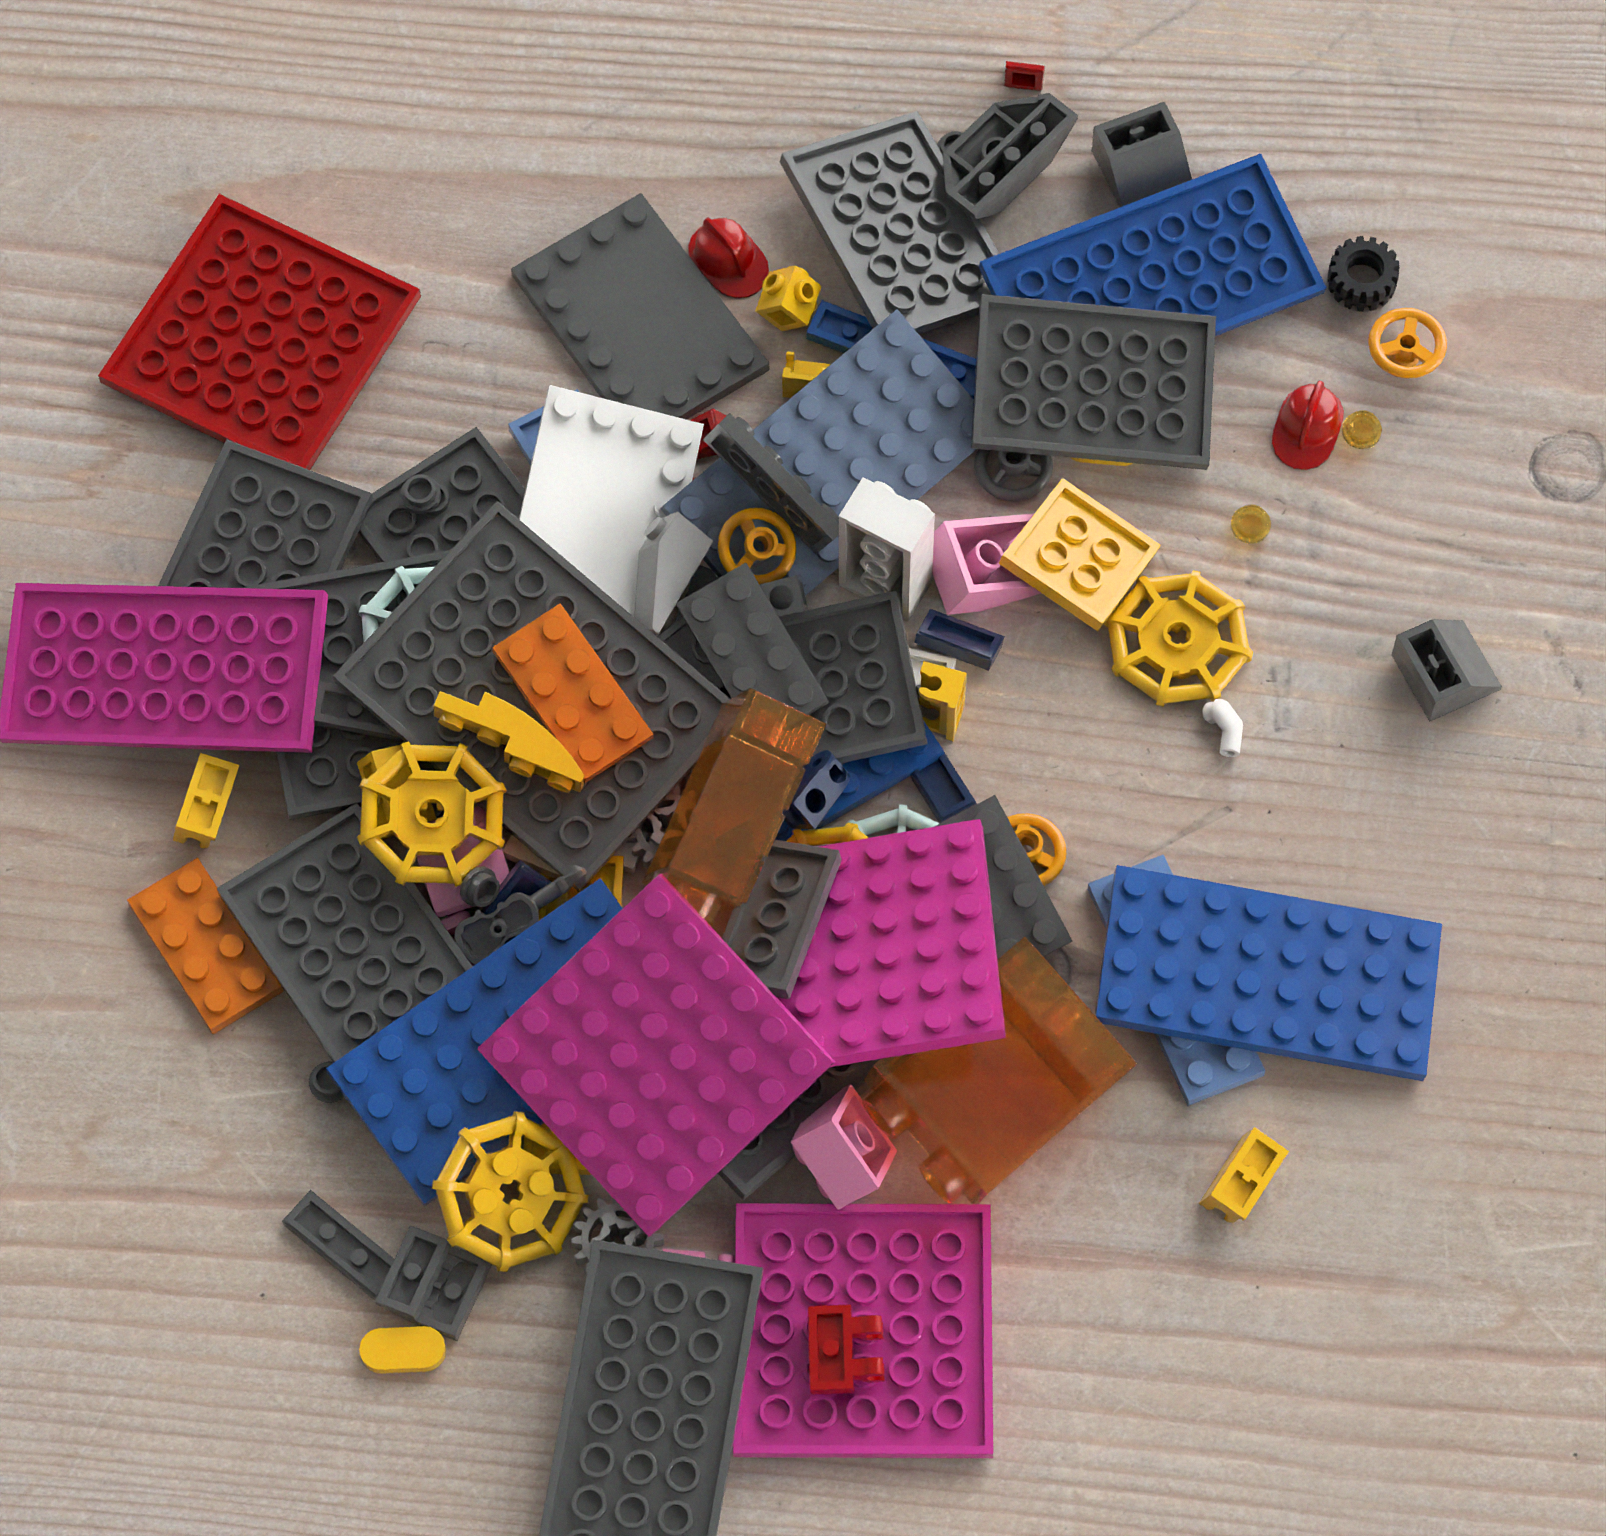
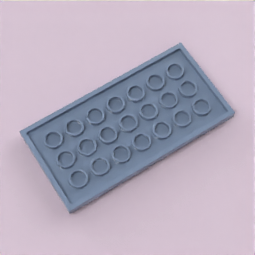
[660,309,976,617]

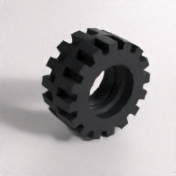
[1327,236,1400,312]

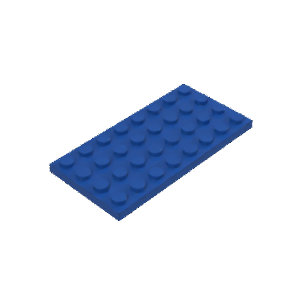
[979,153,1327,336]
[1094,865,1442,1081]
[326,878,623,1207]

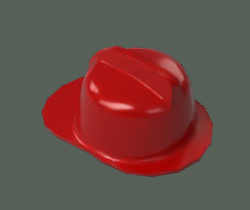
[688,217,769,298]
[1272,380,1344,470]

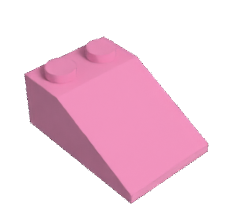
[932,513,1042,615]

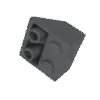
[1091,101,1192,208]
[1391,619,1502,722]

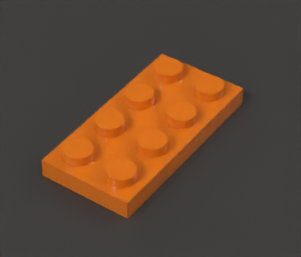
[492,603,654,783]
[127,857,284,1035]

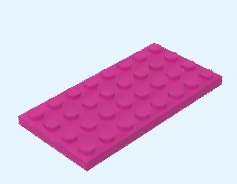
[0,583,328,753]

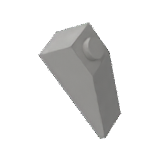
[634,511,713,635]

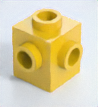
[755,265,822,331]

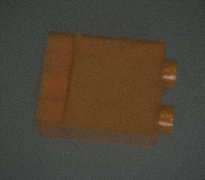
[642,688,826,925]
[862,937,1137,1204]

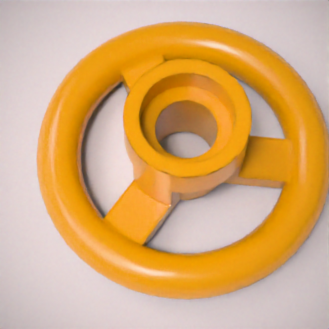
[1368,308,1447,378]
[718,508,796,585]
[1007,813,1067,886]

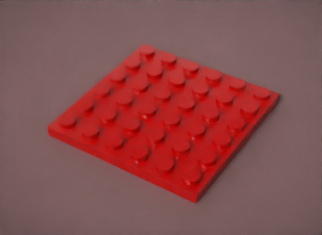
[98,194,421,470]

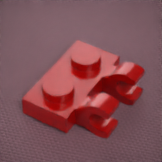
[808,1304,885,1395]

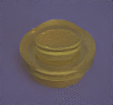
[1342,410,1382,449]
[1231,504,1271,544]

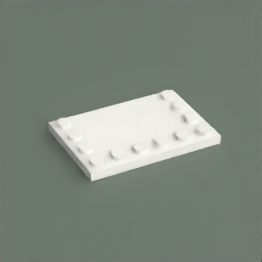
[519,385,704,636]

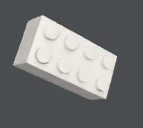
[839,477,935,621]

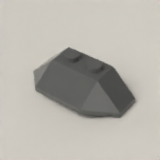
[943,93,1078,219]

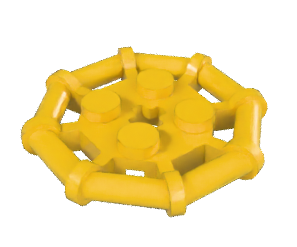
[1104,570,1253,707]
[357,741,507,887]
[432,1111,589,1272]

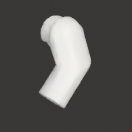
[1202,699,1243,757]

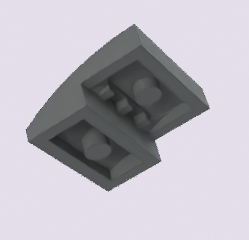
[375,1225,492,1341]

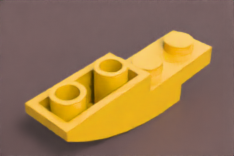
[434,691,584,793]

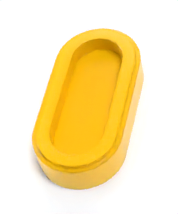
[359,1326,446,1374]

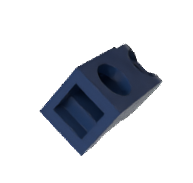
[770,750,851,829]

